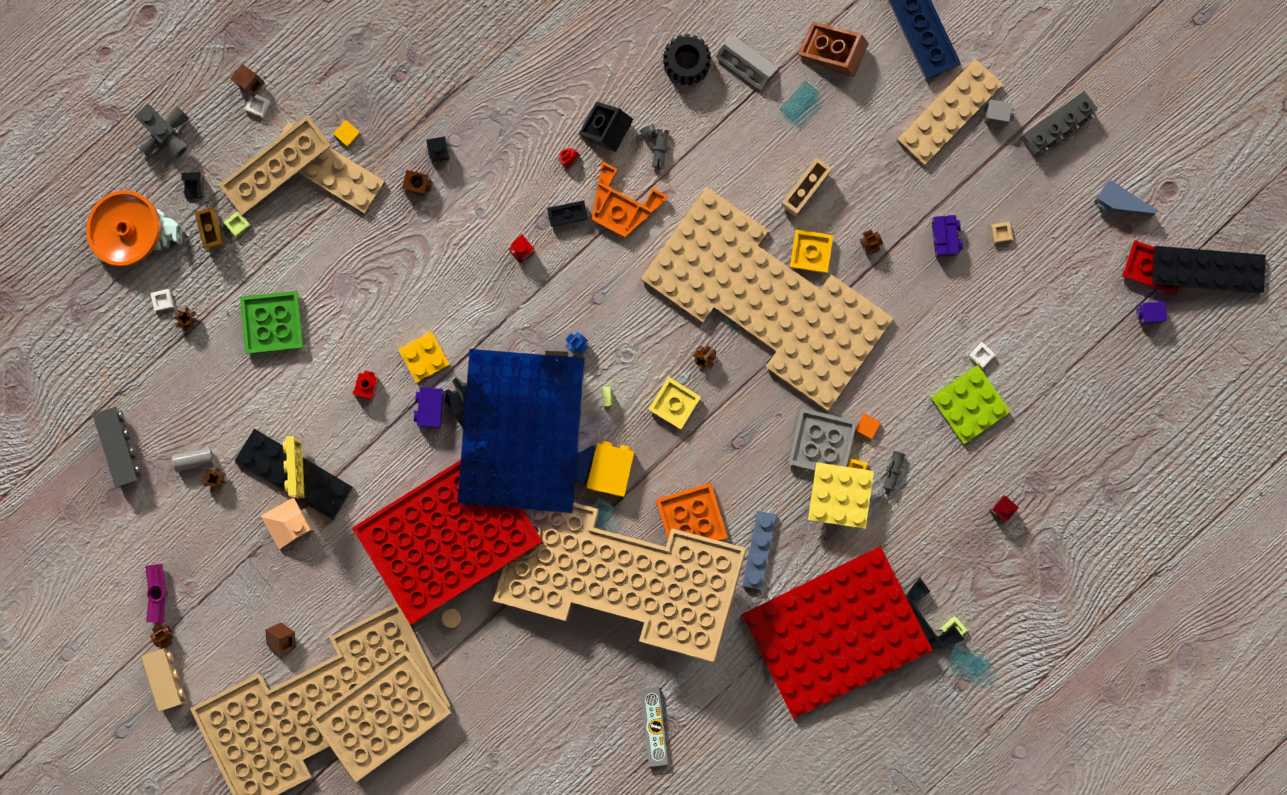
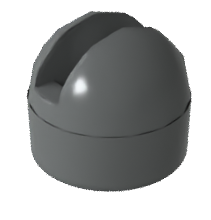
[640,124,656,140]

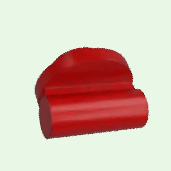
[559,148,580,169]

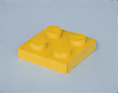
[790,230,833,274]
[398,331,450,383]

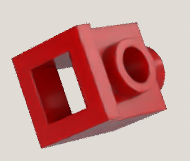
[509,234,535,264]
[353,370,379,401]

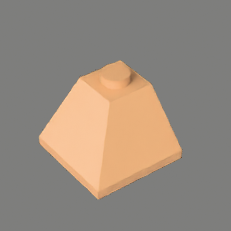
[261,497,313,550]

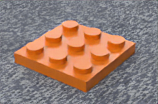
[656,483,728,541]

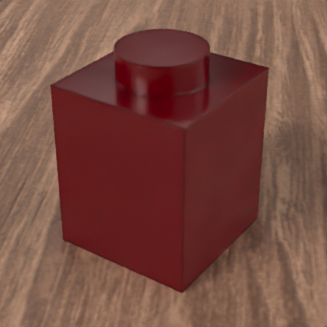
[989,495,1019,523]

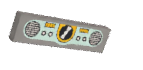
[640,687,668,767]

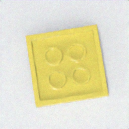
[283,436,305,498]
[808,463,874,529]

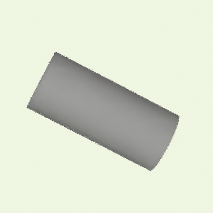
[172,447,214,472]

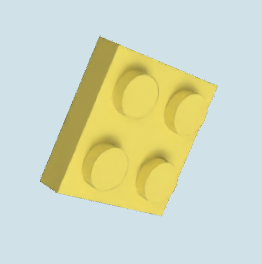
[648,377,701,430]

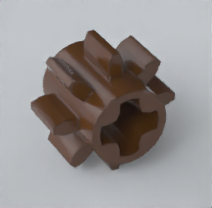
[860,229,883,254]
[174,307,199,332]
[693,345,718,369]
[203,468,227,492]
[150,624,174,648]

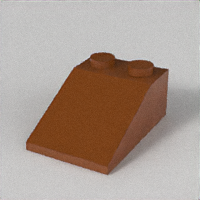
[798,21,869,77]

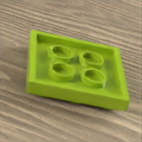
[930,365,1011,445]

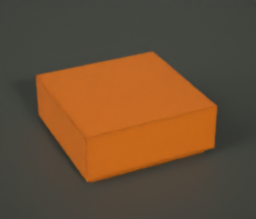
[855,414,881,440]

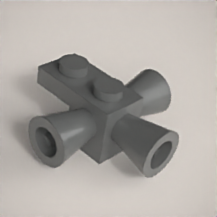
[134,103,190,159]

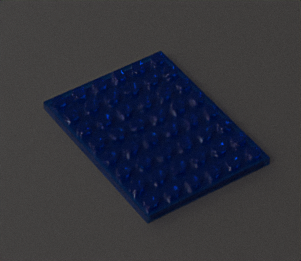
[457,349,585,513]

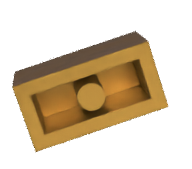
[195,207,226,252]

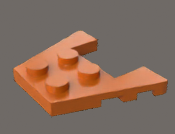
[591,162,668,238]

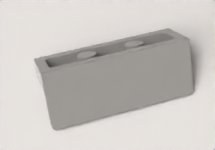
[716,35,778,91]

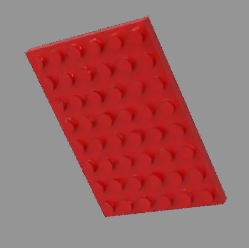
[352,446,543,626]
[742,546,933,719]

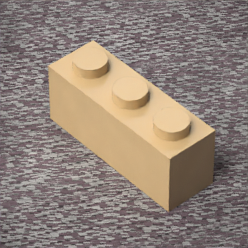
[781,158,832,217]
[141,648,186,711]

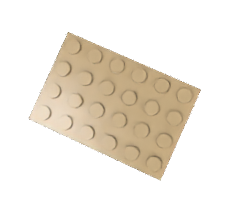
[311,649,452,782]

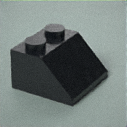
[578,101,634,152]

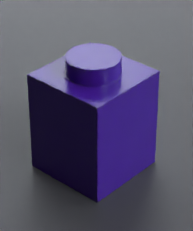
[1136,302,1167,324]

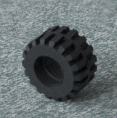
[663,34,711,85]

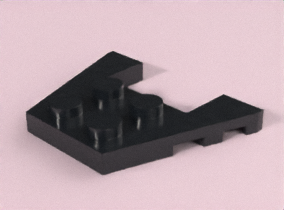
[905,577,964,650]

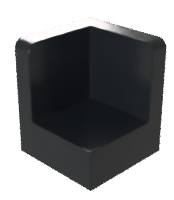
[181,172,204,199]

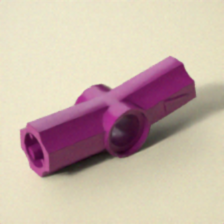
[145,564,168,623]

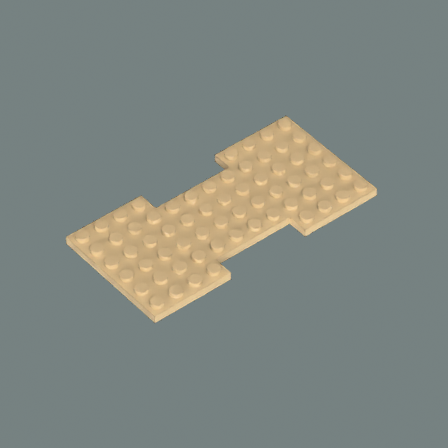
[640,187,894,412]
[493,490,747,663]
[190,603,451,795]

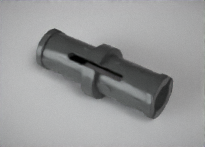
[651,129,669,169]
[883,451,905,491]

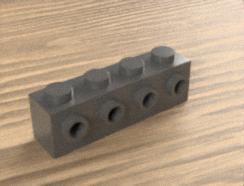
[1021,91,1098,156]
[92,407,142,488]

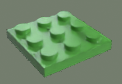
[240,291,304,354]

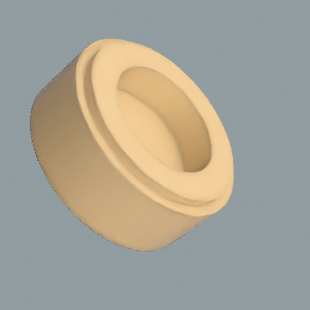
[442,609,461,628]

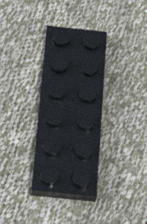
[1152,246,1266,293]
[234,429,353,520]

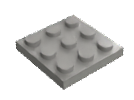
[788,408,857,471]

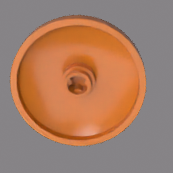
[86,190,161,267]

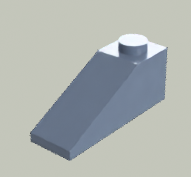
[1094,179,1158,216]

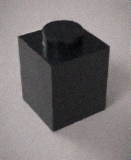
[426,136,450,162]

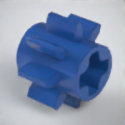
[565,332,588,355]

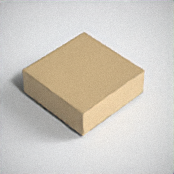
[990,221,1013,244]

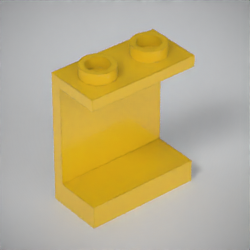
[587,441,635,497]

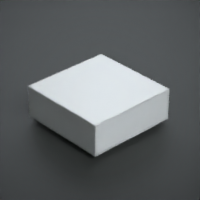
[245,95,271,118]
[150,289,174,312]
[968,342,996,369]

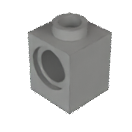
[984,99,1014,125]

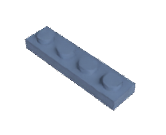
[743,511,777,590]

